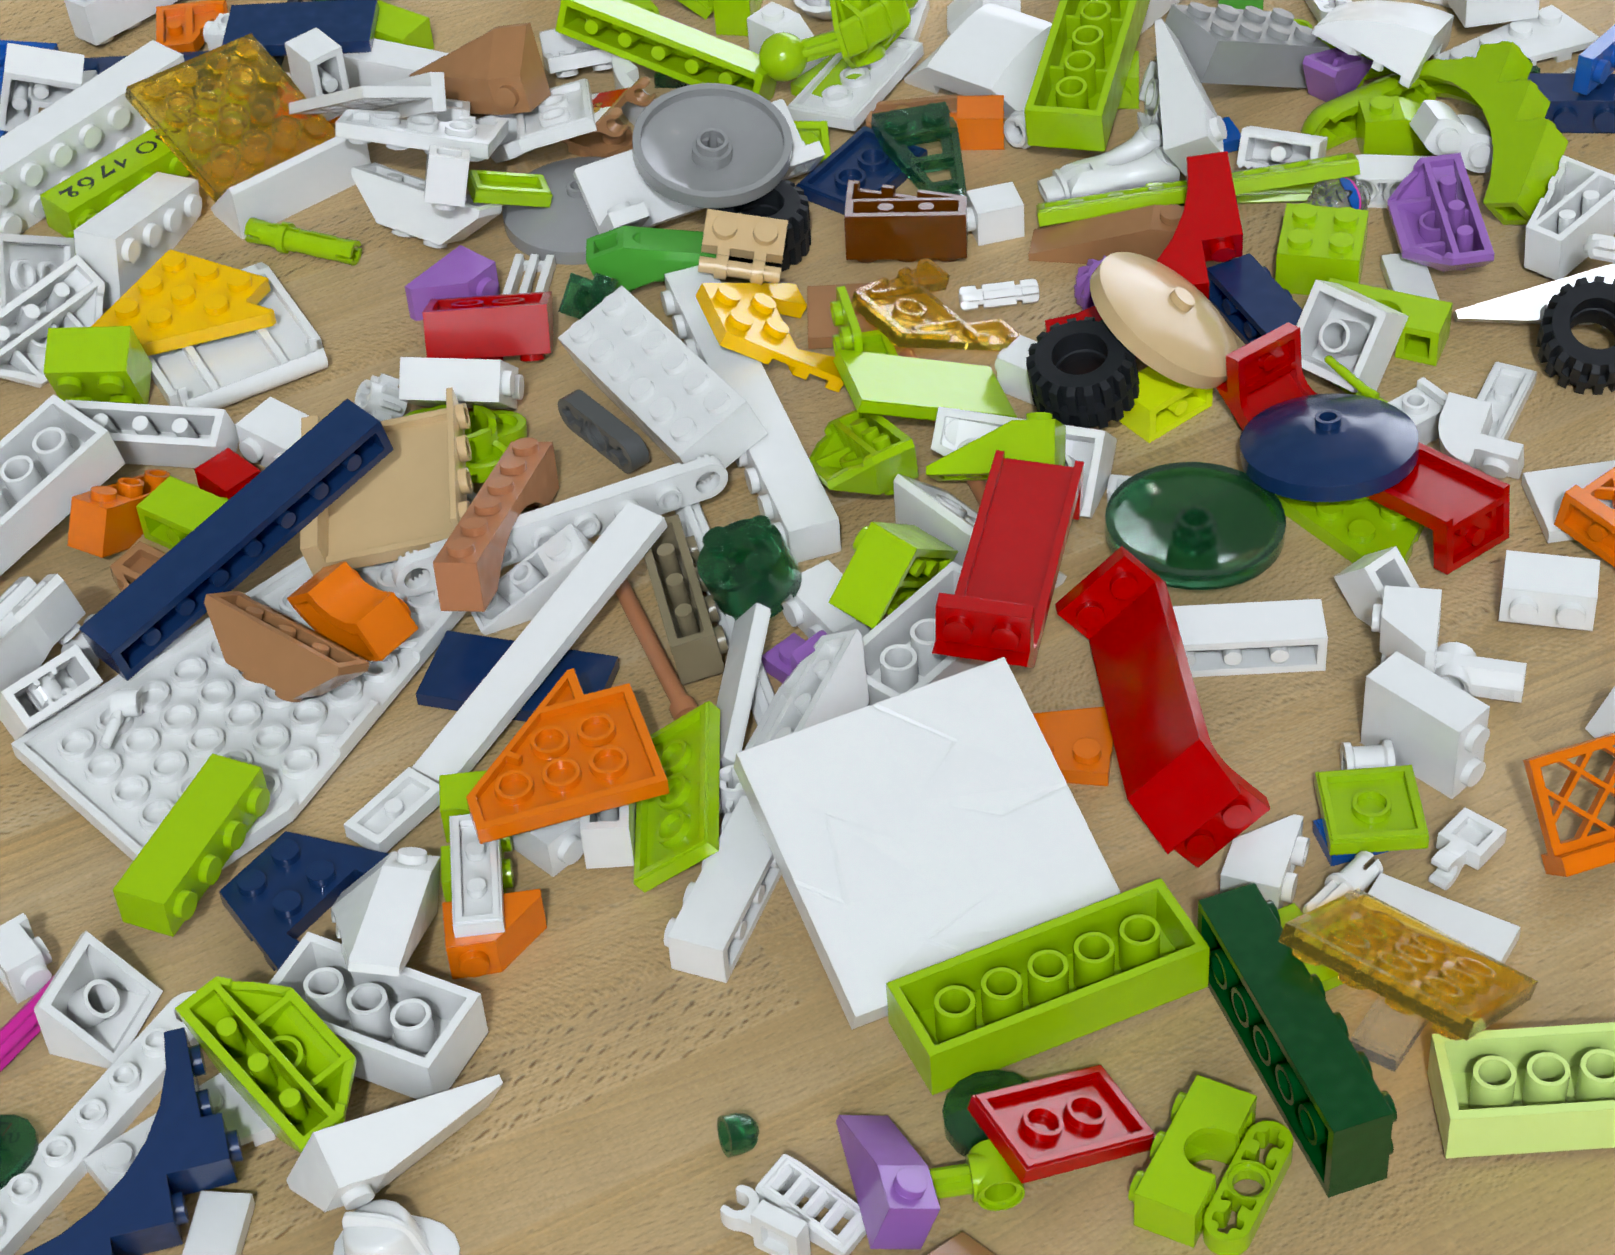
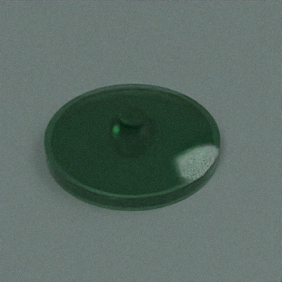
[1105,462,1286,590]

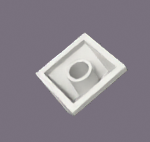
[34,931,163,1069]

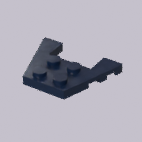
[219,831,389,971]

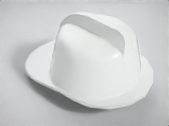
[333,1199,460,1255]

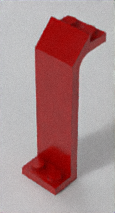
[1216,322,1510,575]
[932,450,1084,668]
[1055,546,1270,868]

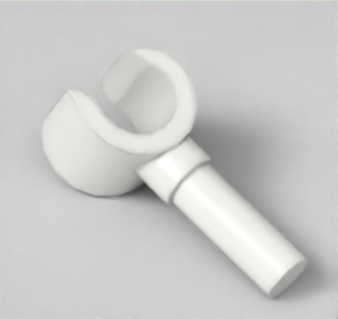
[99,689,143,749]

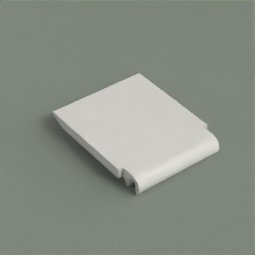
[148,262,328,409]

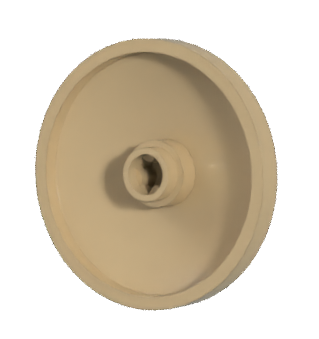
[1090,252,1238,389]

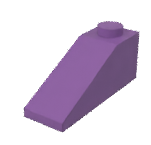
[836,1115,940,1249]

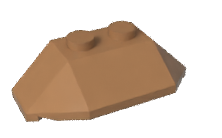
[204,590,370,702]

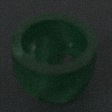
[717,1113,759,1157]

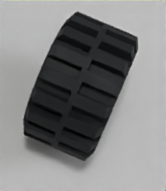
[709,180,811,271]
[1536,276,1615,395]
[1026,317,1140,429]

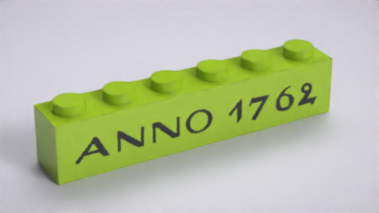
[40,88,250,238]

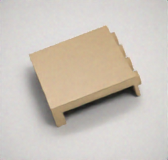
[300,387,473,576]

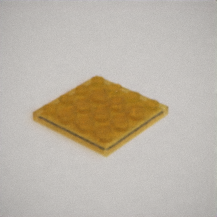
[125,33,335,203]
[1278,889,1538,1041]

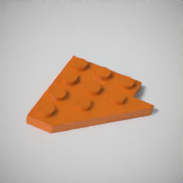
[466,668,669,844]

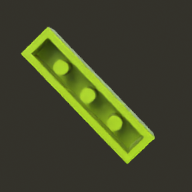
[113,753,270,937]

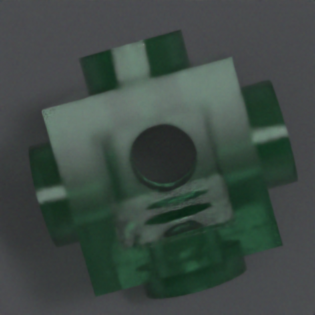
[558,272,619,319]

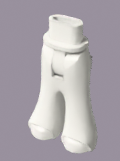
[1037,124,1180,202]

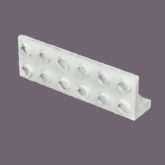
[573,99,826,234]

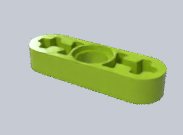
[1203,1121,1293,1255]

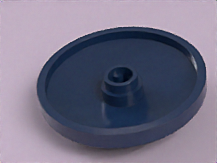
[1240,393,1419,502]

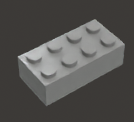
[1155,2,1330,88]

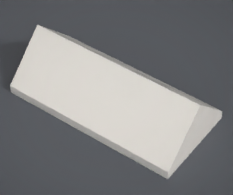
[211,137,371,240]
[893,474,1067,590]

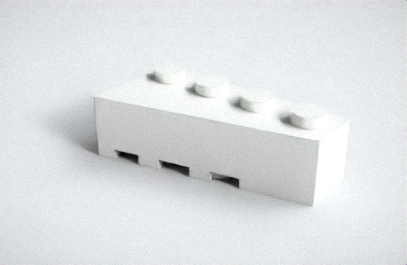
[73,172,202,309]

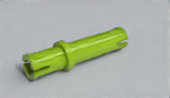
[244,217,362,266]

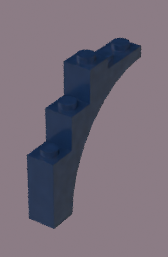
[23,1027,244,1255]

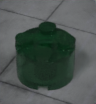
[697,515,802,621]

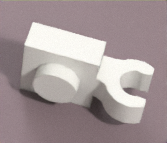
[1428,807,1507,890]
[720,1185,811,1255]

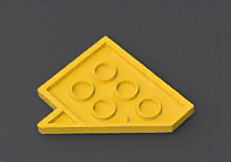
[91,249,276,356]

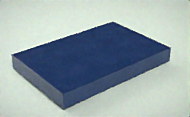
[796,126,928,215]

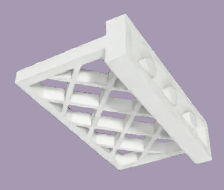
[288,72,447,120]

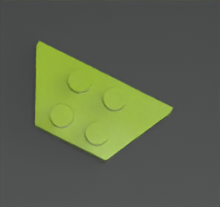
[1268,492,1424,564]

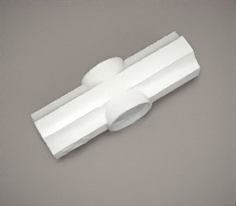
[1381,642,1527,703]

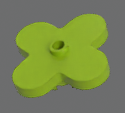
[405,404,527,483]

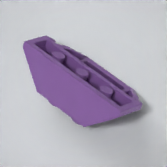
[1387,153,1495,272]

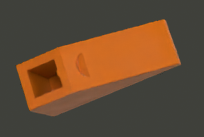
[67,469,170,558]

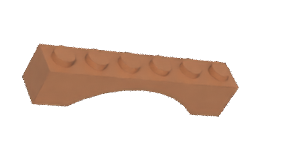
[433,438,559,612]

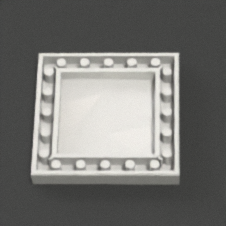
[734,657,1121,1029]

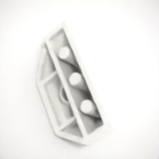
[351,163,502,248]
[0,254,105,388]
[744,629,869,750]

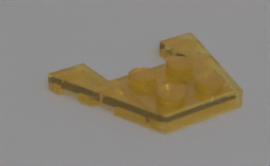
[851,258,1021,351]

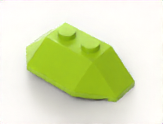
[809,410,919,495]
[175,976,357,1153]

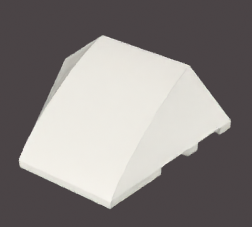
[1312,0,1454,88]
[903,3,1052,119]

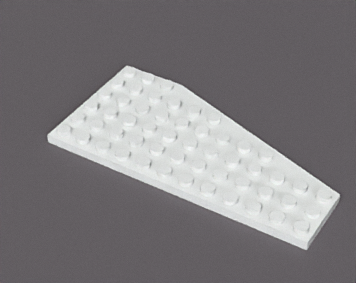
[11,492,503,870]

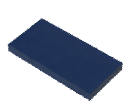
[221,0,379,58]
[416,630,620,722]

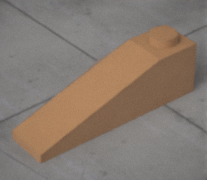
[409,22,551,115]
[1028,204,1184,264]

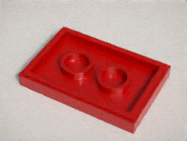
[967,1064,1156,1184]

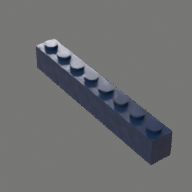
[79,398,394,681]

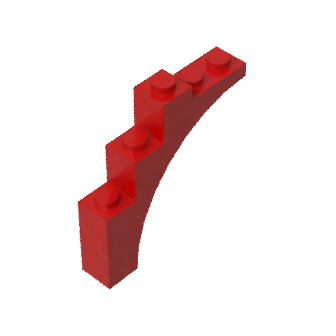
[1045,151,1243,358]

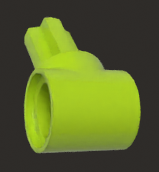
[929,1139,1025,1211]

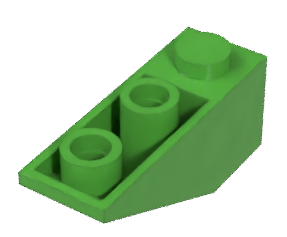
[586,226,717,297]

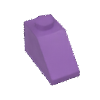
[405,245,500,321]

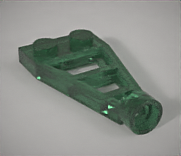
[871,102,966,196]

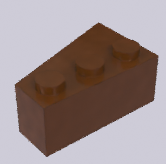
[844,179,968,263]

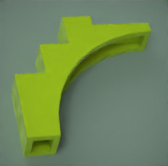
[1418,41,1569,225]

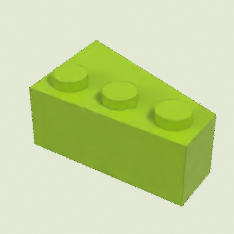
[828,522,958,629]

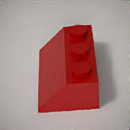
[422,291,554,362]

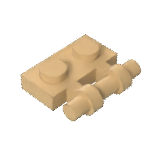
[698,209,788,285]

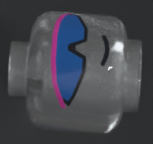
[1307,176,1371,210]

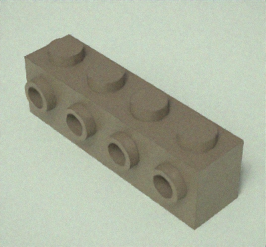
[644,514,729,685]

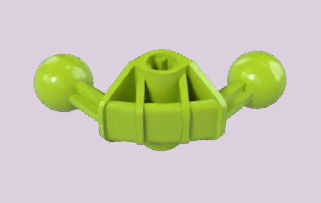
[759,0,918,82]

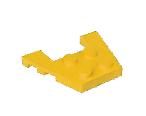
[695,283,844,392]

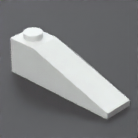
[1453,263,1615,329]

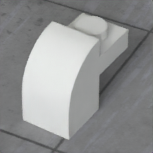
[1438,392,1524,479]

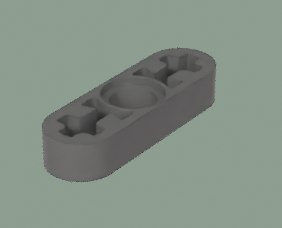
[558,389,649,474]

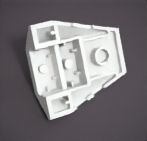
[0,574,86,692]

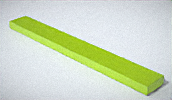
[1036,153,1360,227]

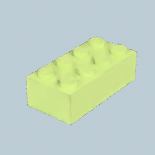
[1427,1022,1615,1159]

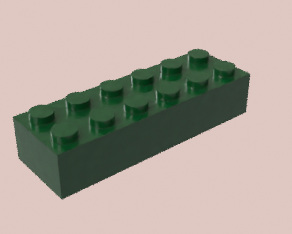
[1197,883,1397,1198]

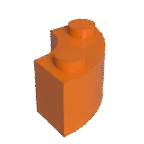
[286,561,419,661]

